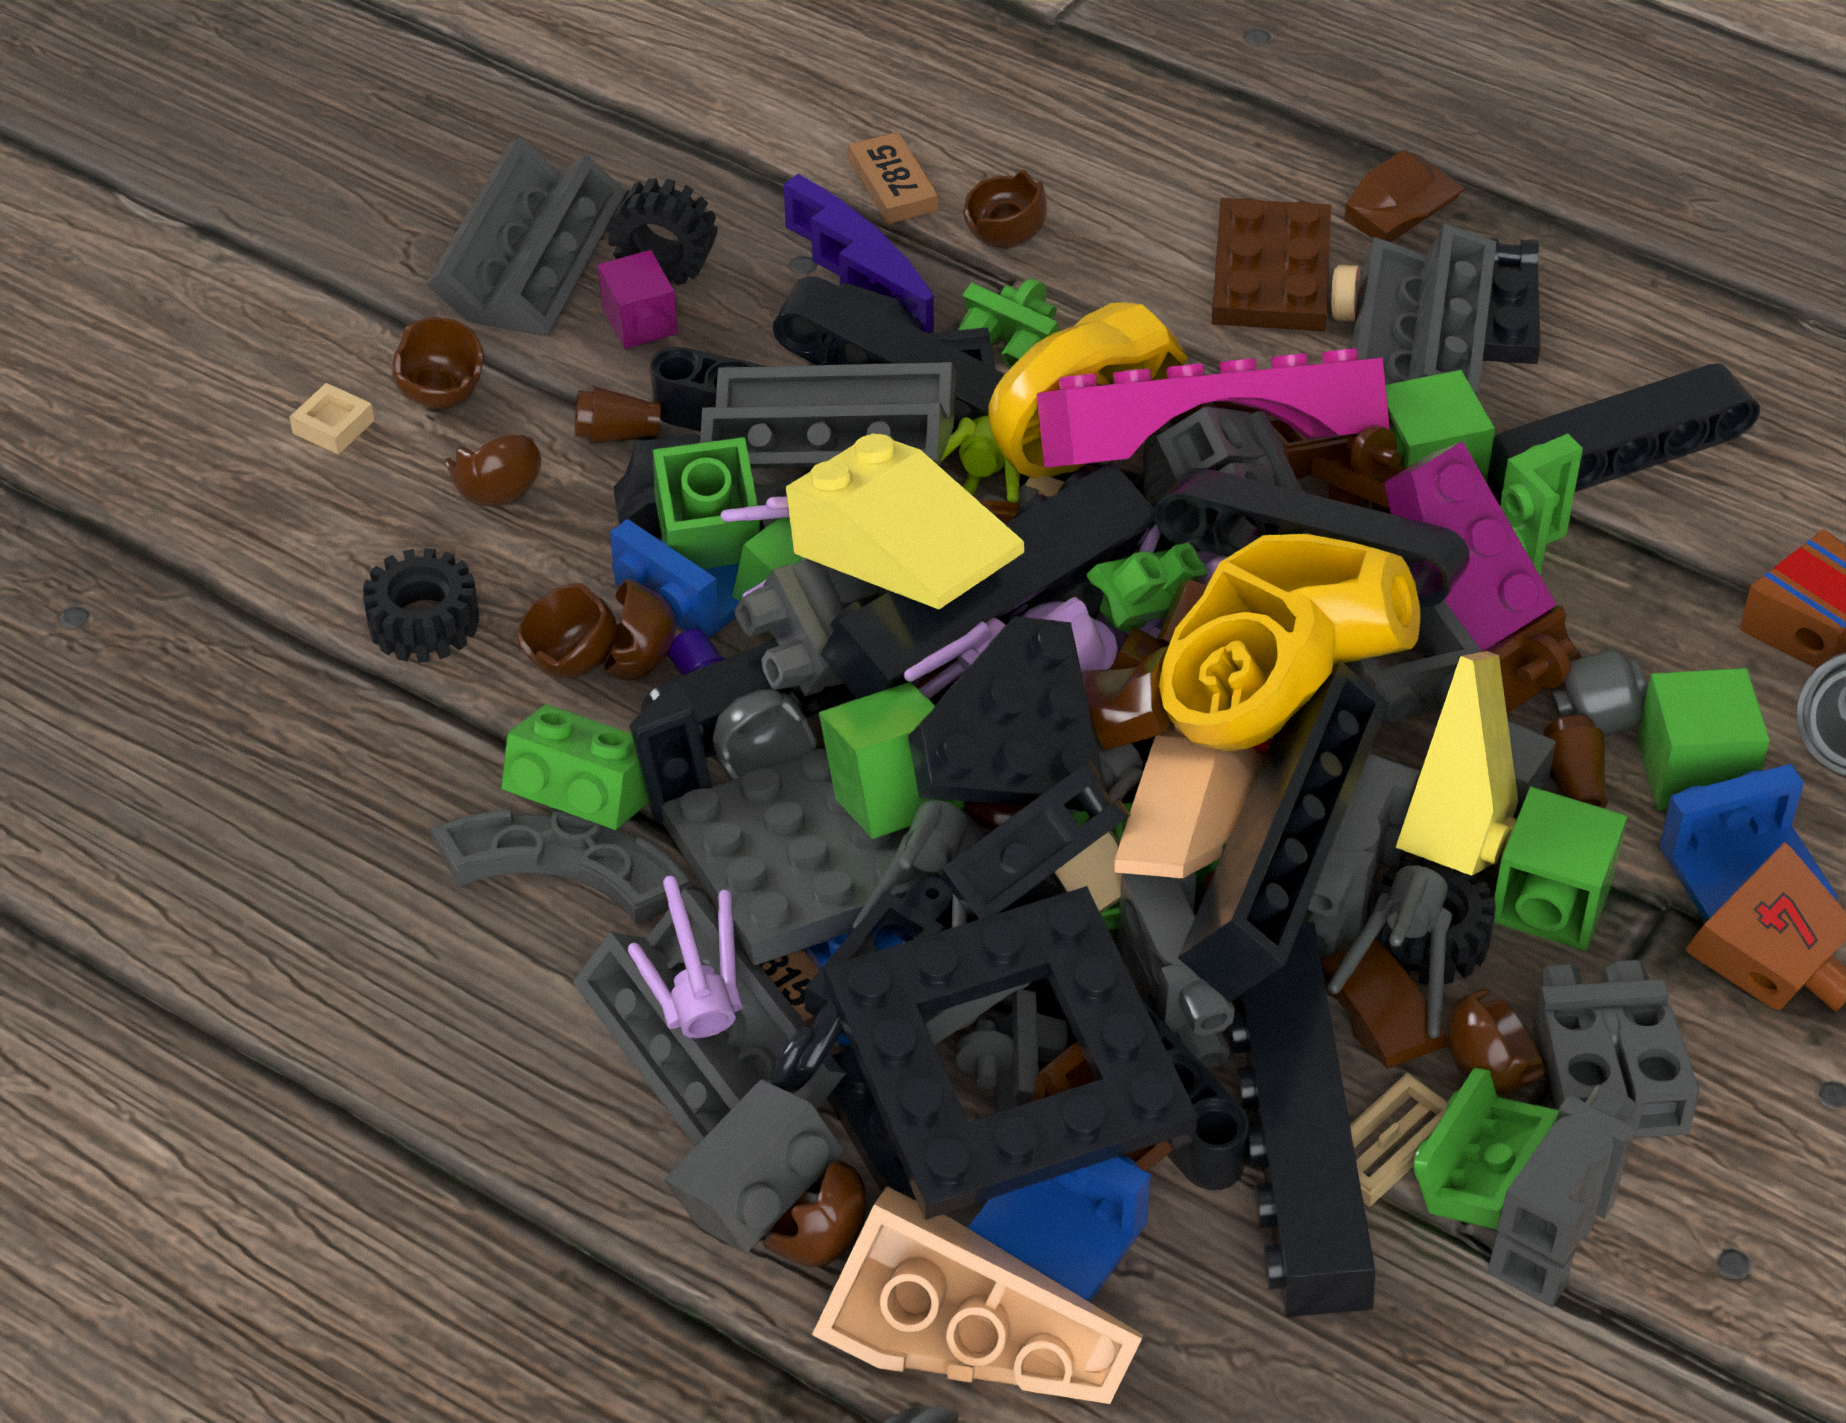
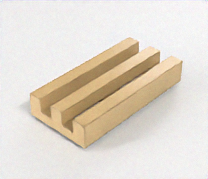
[1350,1073,1448,1207]

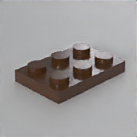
[1212,198,1331,331]

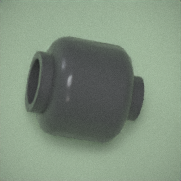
[1551,649,1648,737]

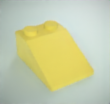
[786,433,1024,609]
[1395,651,1518,876]

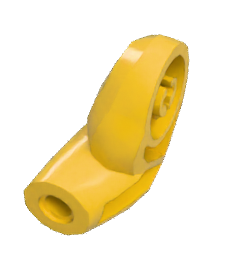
[988,302,1188,479]
[1159,534,1421,752]

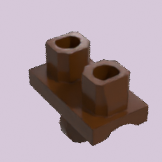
[1311,425,1407,514]
[1485,606,1582,713]

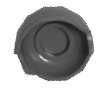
[713,689,817,780]

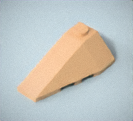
[1114,721,1264,878]
[812,1187,1143,1404]

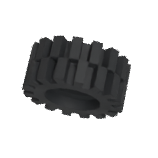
[608,178,718,285]
[363,548,479,663]
[1371,857,1496,984]

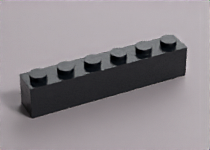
[820,461,1156,699]
[1178,661,1389,1002]
[1229,922,1375,1317]

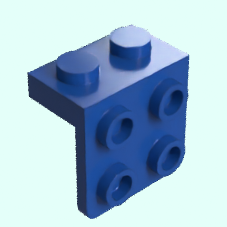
[610,519,739,638]
[1659,764,1837,923]
[968,1155,1151,1303]

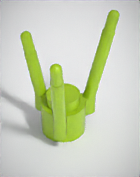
[941,416,1019,503]

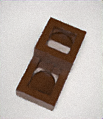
[1321,939,1448,1069]

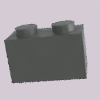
[664,1079,844,1254]

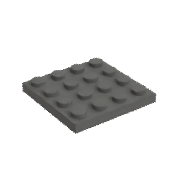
[661,749,985,966]

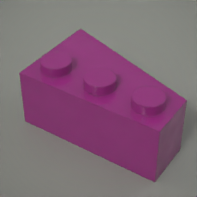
[1384,441,1557,658]

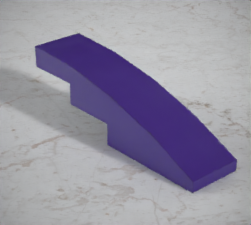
[784,173,934,333]

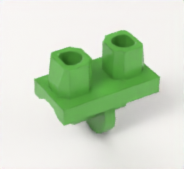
[958,278,1059,369]
[1086,543,1207,631]

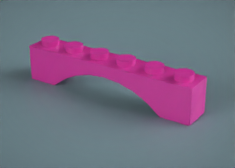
[1037,348,1390,468]

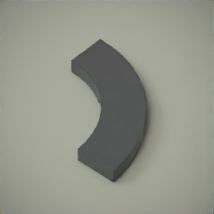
[430,809,694,925]

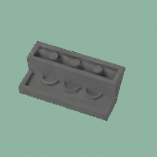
[426,136,626,336]
[1351,223,1496,396]
[700,362,956,468]
[573,888,846,1147]

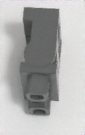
[1156,406,1305,526]
[735,559,883,697]
[1302,753,1421,956]
[1117,873,1235,1070]
[1533,960,1700,1138]
[1487,1085,1637,1308]

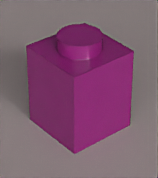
[598,250,678,349]

